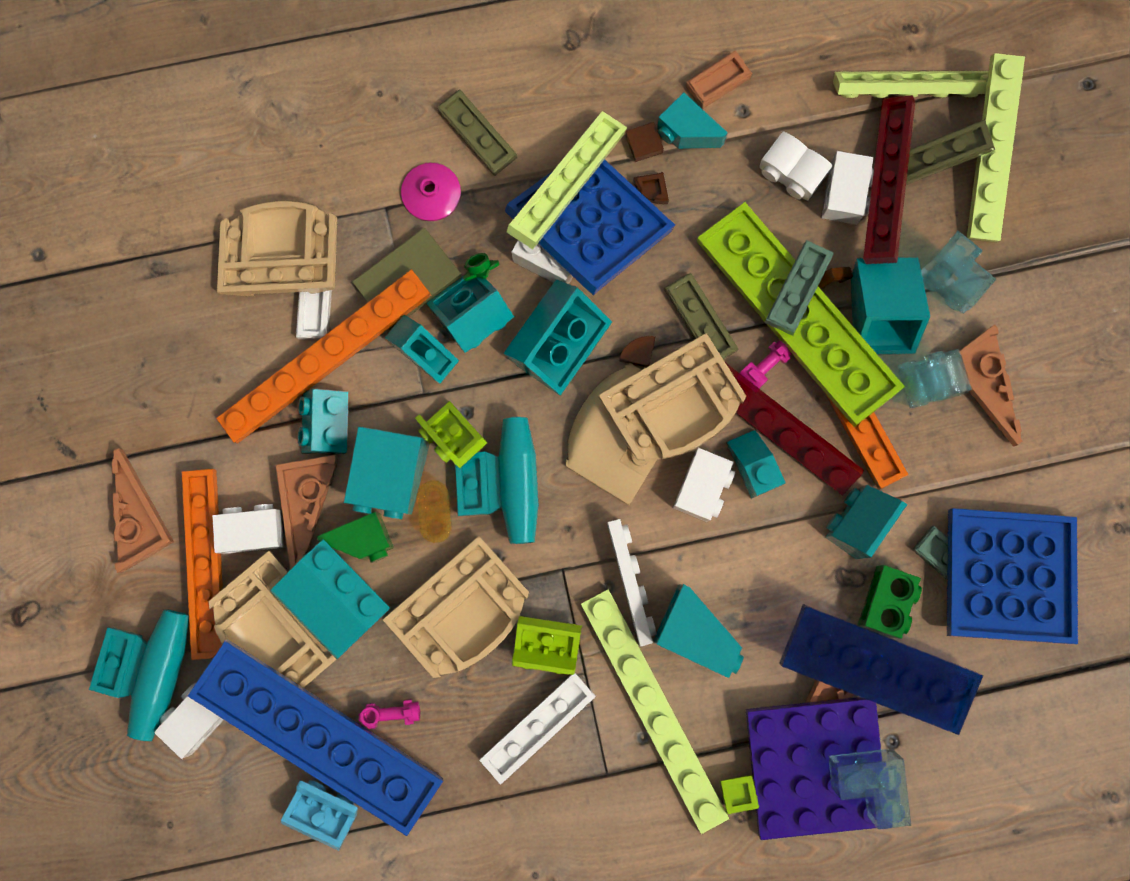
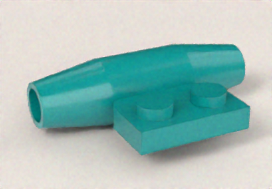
[455,417,539,544]
[89,609,189,741]

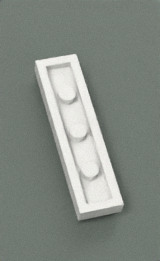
[607,519,657,646]
[479,673,596,785]

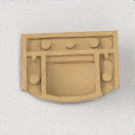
[217,201,337,296]
[599,333,746,461]
[566,363,657,505]
[383,536,529,678]
[209,551,336,688]

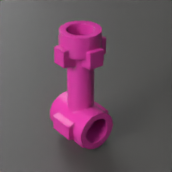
[740,340,791,388]
[358,699,420,729]

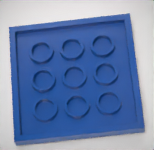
[505,159,675,295]
[947,508,1078,644]

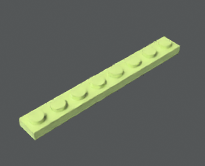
[581,589,729,834]

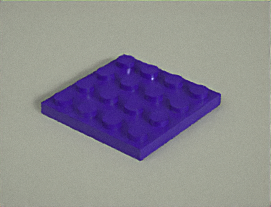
[746,696,889,840]

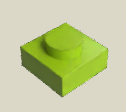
[719,775,759,814]

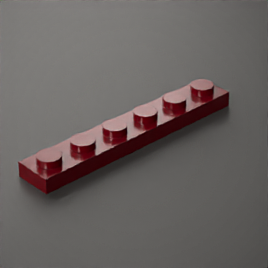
[863,95,915,264]
[725,362,864,496]

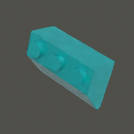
[503,280,612,396]
[270,539,390,659]

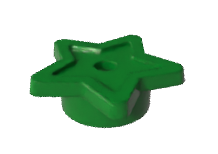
[463,253,499,281]

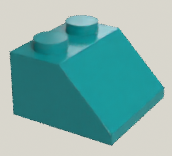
[426,276,514,353]
[825,485,908,559]

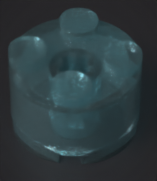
[898,349,972,409]

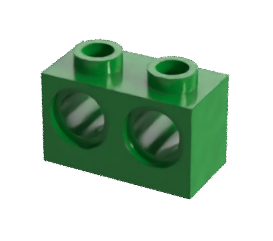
[858,565,922,639]

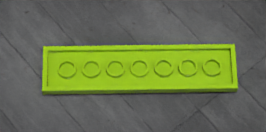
[697,202,905,427]

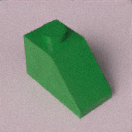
[317,512,394,563]

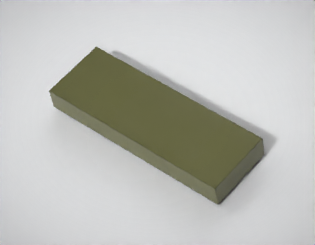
[437,89,517,176]
[906,119,995,185]
[664,273,739,360]

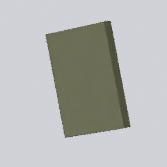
[352,228,462,330]

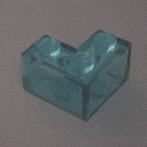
[921,231,996,314]
[828,749,911,830]

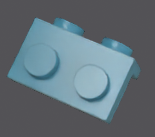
[281,780,358,851]

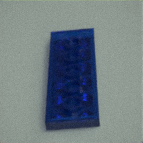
[779,604,983,735]

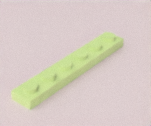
[966,53,1025,242]
[833,71,988,98]
[507,111,627,249]

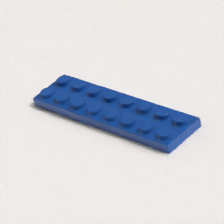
[188,639,443,836]

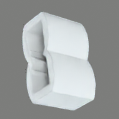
[759,131,833,201]

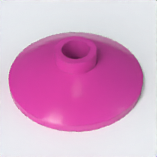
[401,163,461,221]

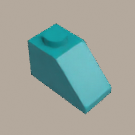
[657,93,728,149]
[385,315,459,384]
[726,430,786,499]

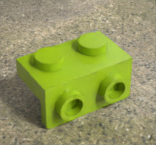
[415,401,487,468]
[512,616,582,675]

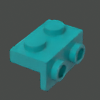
[298,389,348,454]

